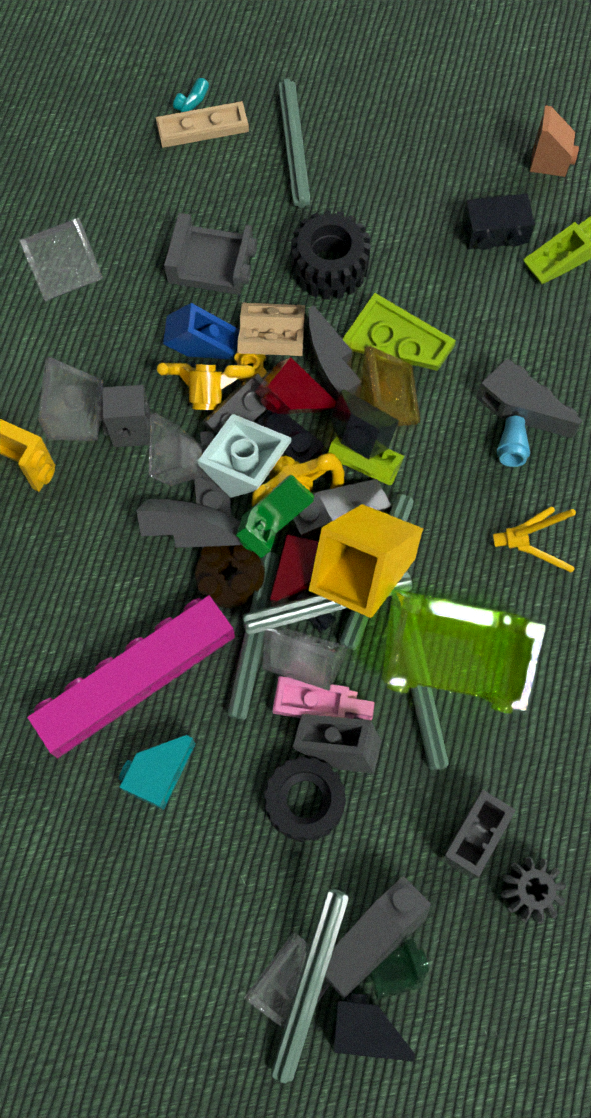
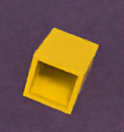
[309,504,423,618]

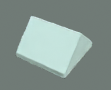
[198,414,291,498]

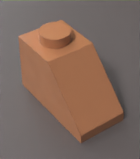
[530,106,579,177]

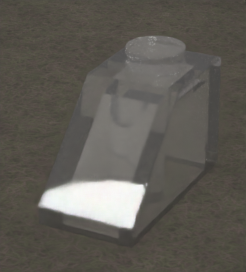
[149,413,202,486]

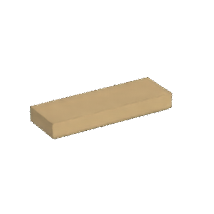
[156,101,249,148]

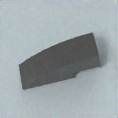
[308,305,362,402]
[136,499,242,548]

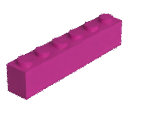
[27,595,235,759]

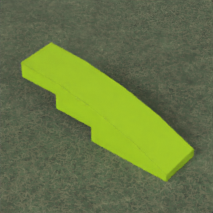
[523,216,591,285]

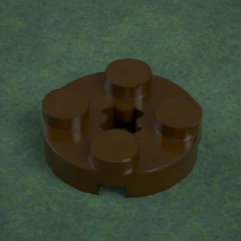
[195,545,265,608]

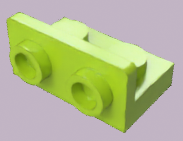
[328,436,404,485]

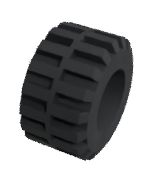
[291,210,371,300]

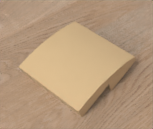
[237,303,305,356]

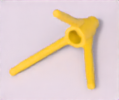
[493,506,576,572]

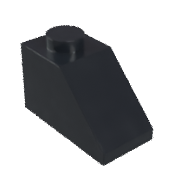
[330,389,399,460]
[333,993,415,1062]

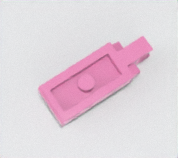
[273,676,375,721]

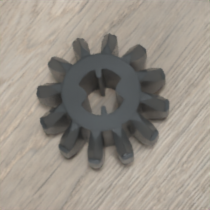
[500,857,566,924]

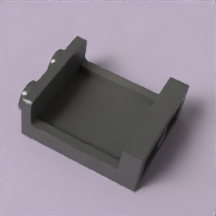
[164,213,257,295]

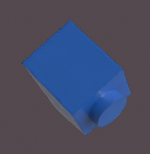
[163,303,240,360]

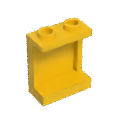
[0,419,55,492]

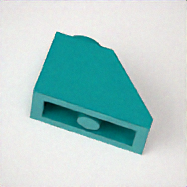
[119,735,196,810]

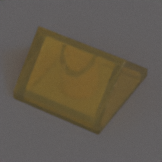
[362,346,420,426]

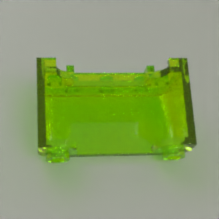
[382,590,545,713]

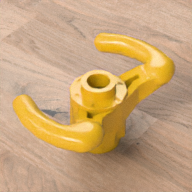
[157,363,255,410]
[252,453,344,507]

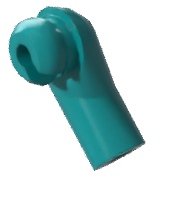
[172,78,209,113]

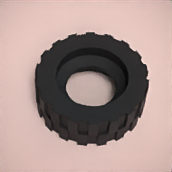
[264,756,346,842]

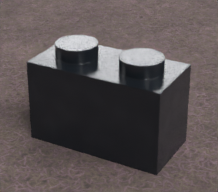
[462,193,535,250]

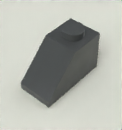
[293,714,382,774]

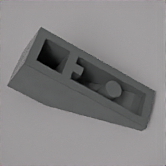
[288,479,392,541]
[325,876,431,998]

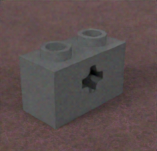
[97,385,153,447]
[440,790,516,880]

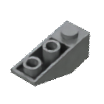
[476,358,583,438]

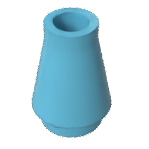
[497,416,530,467]

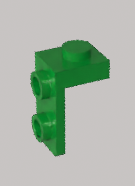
[236,475,314,558]

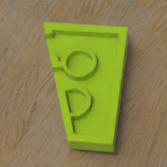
[343,293,456,371]

